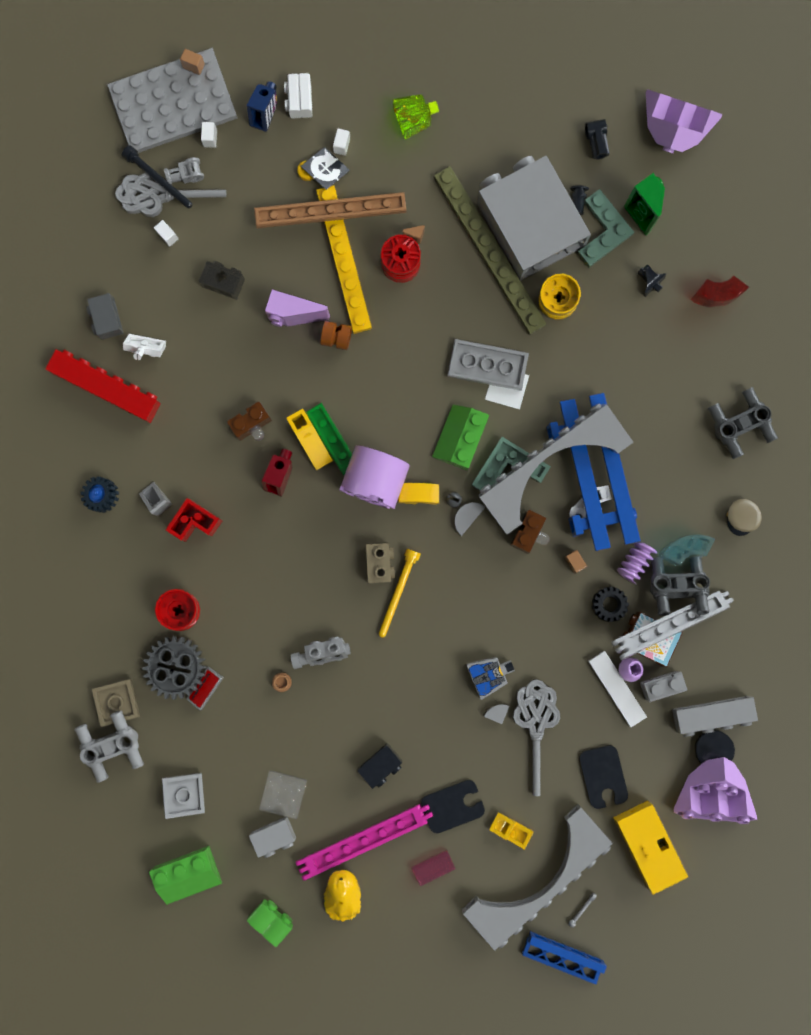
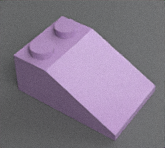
[265,290,330,327]

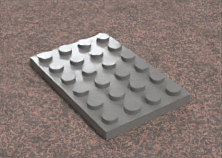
[107,48,237,153]

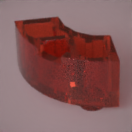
[690,276,749,307]

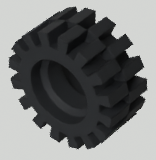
[592,587,629,622]

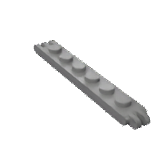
[611,591,734,660]

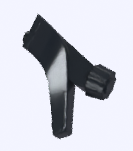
[638,265,666,297]

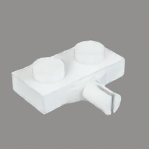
[123,334,166,360]

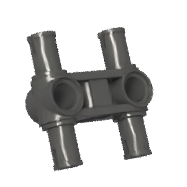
[707,387,778,459]
[650,556,710,616]

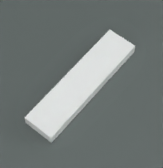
[588,651,647,727]

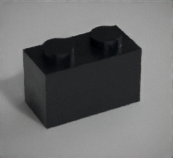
[357,743,402,789]

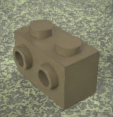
[366,543,395,583]

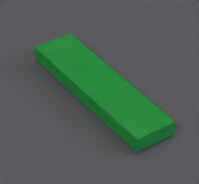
[305,403,352,476]

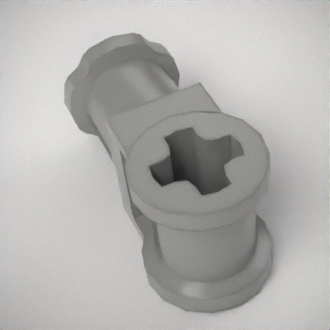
[164,157,204,185]

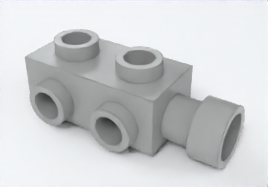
[291,637,351,669]

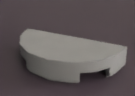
[455,502,485,536]

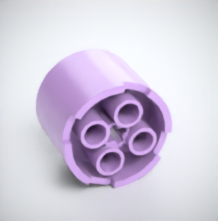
[339,445,410,509]

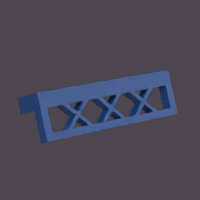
[522,931,607,984]

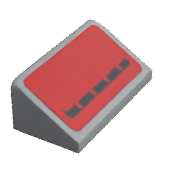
[187,667,224,711]

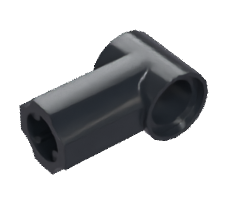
[585,119,610,160]

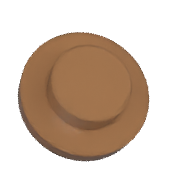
[272,673,292,692]

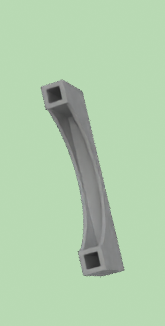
[478,403,633,534]
[462,804,613,951]

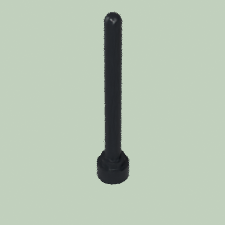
[122,145,192,209]

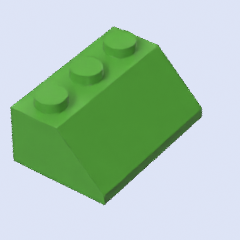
[432,405,489,471]
[149,846,222,905]

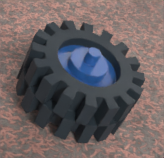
[80,477,119,513]

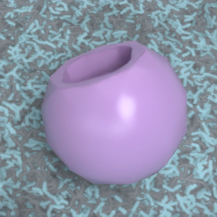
[618,657,643,682]

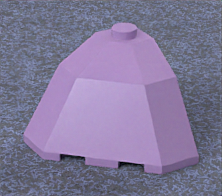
[646,89,722,153]

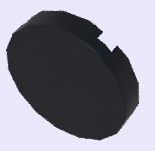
[695,730,735,764]

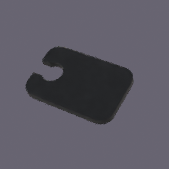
[579,745,628,809]
[421,780,485,833]

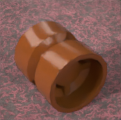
[321,321,352,350]

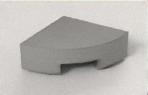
[484,704,509,724]

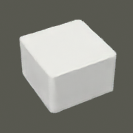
[201,122,217,148]
[333,128,350,156]
[154,220,178,247]

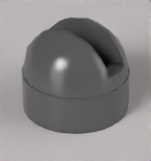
[446,492,462,508]

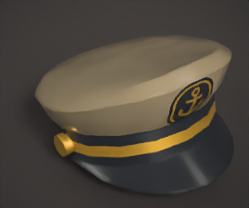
[727,499,762,536]

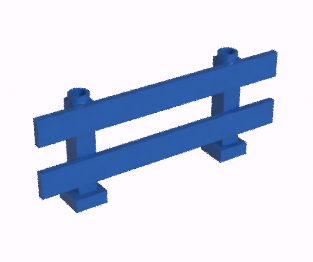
[546,393,641,551]

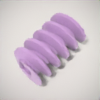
[617,542,658,585]

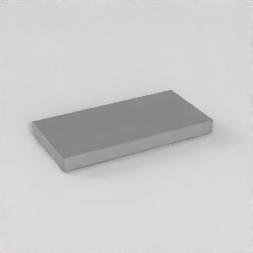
[447,339,529,391]

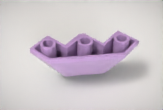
[674,757,757,824]

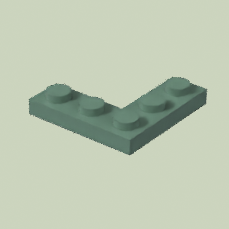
[577,189,634,268]
[471,437,551,491]

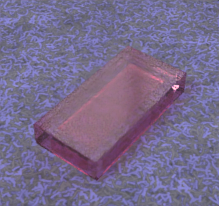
[412,850,456,886]

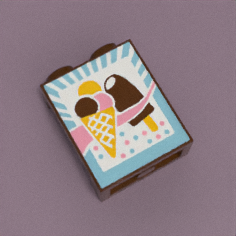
[622,612,683,667]

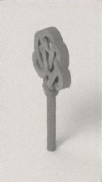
[115,172,227,217]
[513,679,560,796]

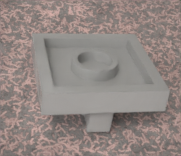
[161,773,205,819]

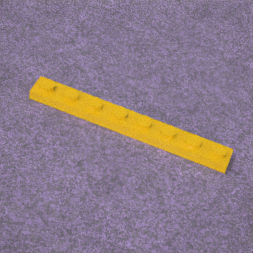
[316,185,372,334]

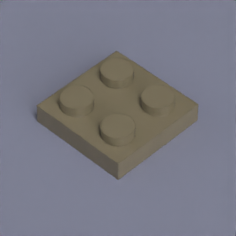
[92,679,140,727]

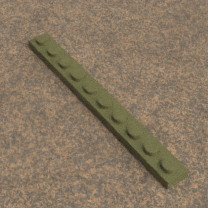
[434,166,546,335]

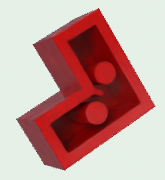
[166,498,223,542]

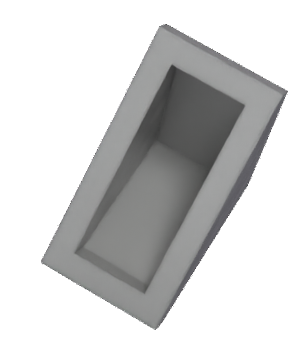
[139,482,172,516]

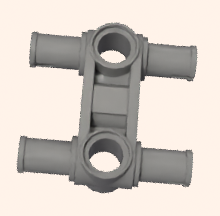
[74,710,144,783]

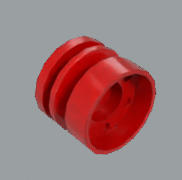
[381,235,421,283]
[155,589,201,631]

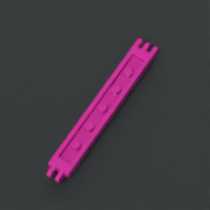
[295,804,433,881]

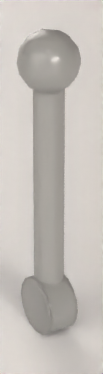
[568,892,597,927]

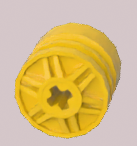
[539,273,581,320]

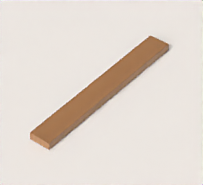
[254,192,407,228]

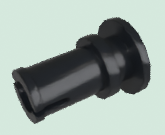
[570,185,589,216]

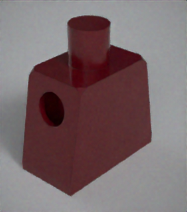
[262,449,293,497]

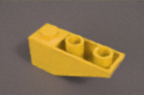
[287,409,333,471]

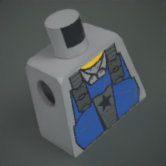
[466,657,515,700]

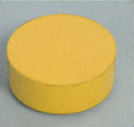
[297,161,314,181]

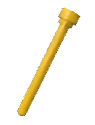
[379,549,421,638]

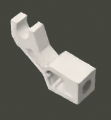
[569,485,612,518]

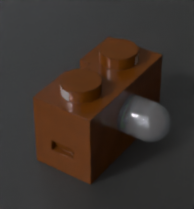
[227,401,272,441]
[510,510,550,554]

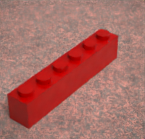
[45,349,161,424]

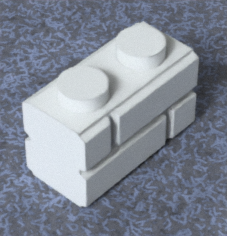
[284,73,312,118]

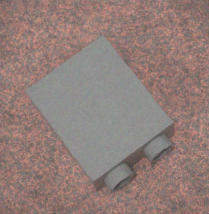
[477,156,591,281]

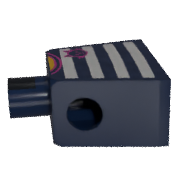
[247,81,277,132]

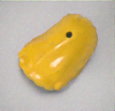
[324,870,361,922]

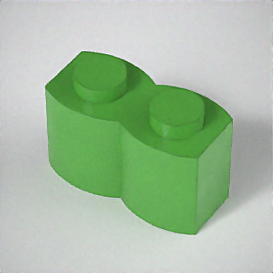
[247,899,293,947]

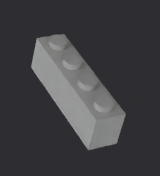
[672,696,758,737]

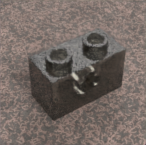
[199,261,245,300]

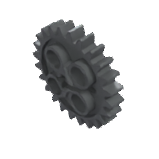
[142,636,207,700]

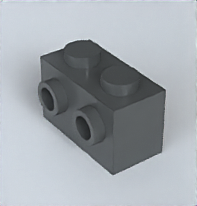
[86,293,124,340]

